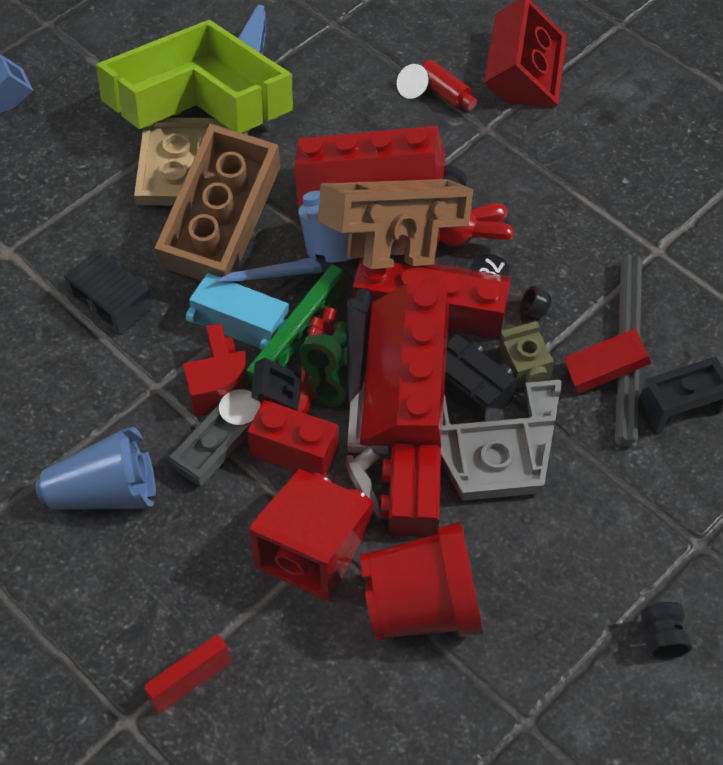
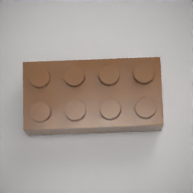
[154,123,281,281]

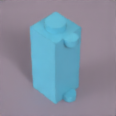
[186,273,289,351]

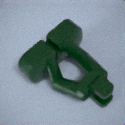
[299,322,348,407]

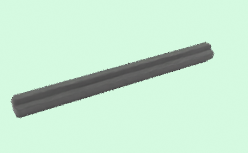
[615,254,642,448]

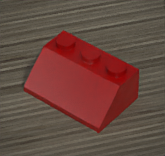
[484,0,567,108]

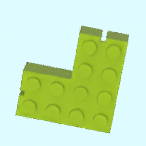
[96,20,293,133]

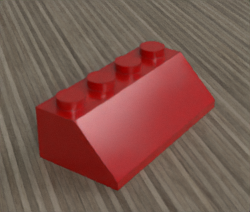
[294,126,446,210]
[353,256,512,340]
[360,283,449,447]

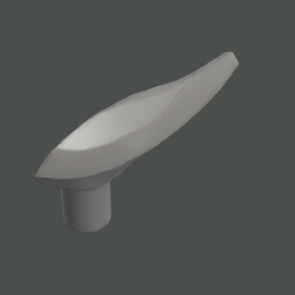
[346,446,381,521]

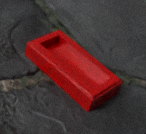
[564,328,651,394]
[144,635,231,714]

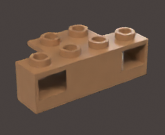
[318,179,473,269]

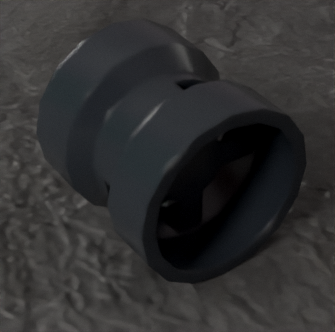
[640,602,692,660]

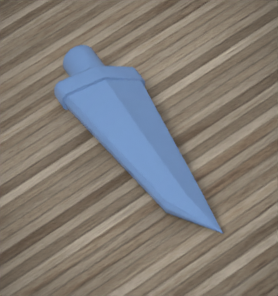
[215,257,333,282]

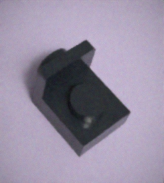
[251,358,301,411]

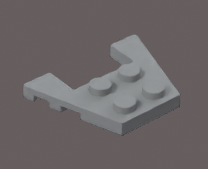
[441,380,561,501]

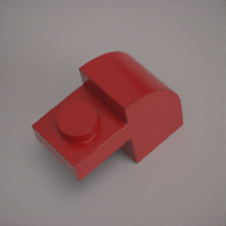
[183,323,248,417]

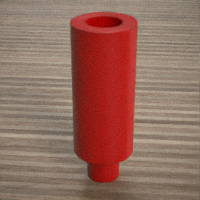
[422,60,477,111]

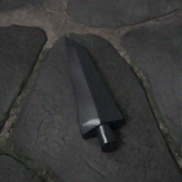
[347,289,371,403]

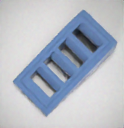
[238,4,266,55]

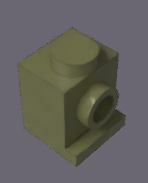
[498,321,554,389]

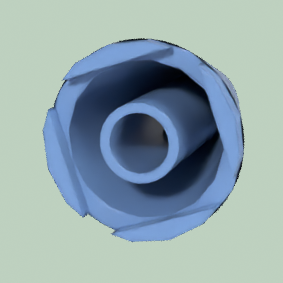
[35,427,156,510]

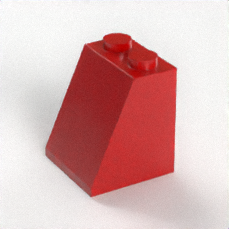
[249,469,374,602]

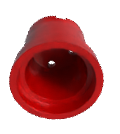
[360,521,483,640]

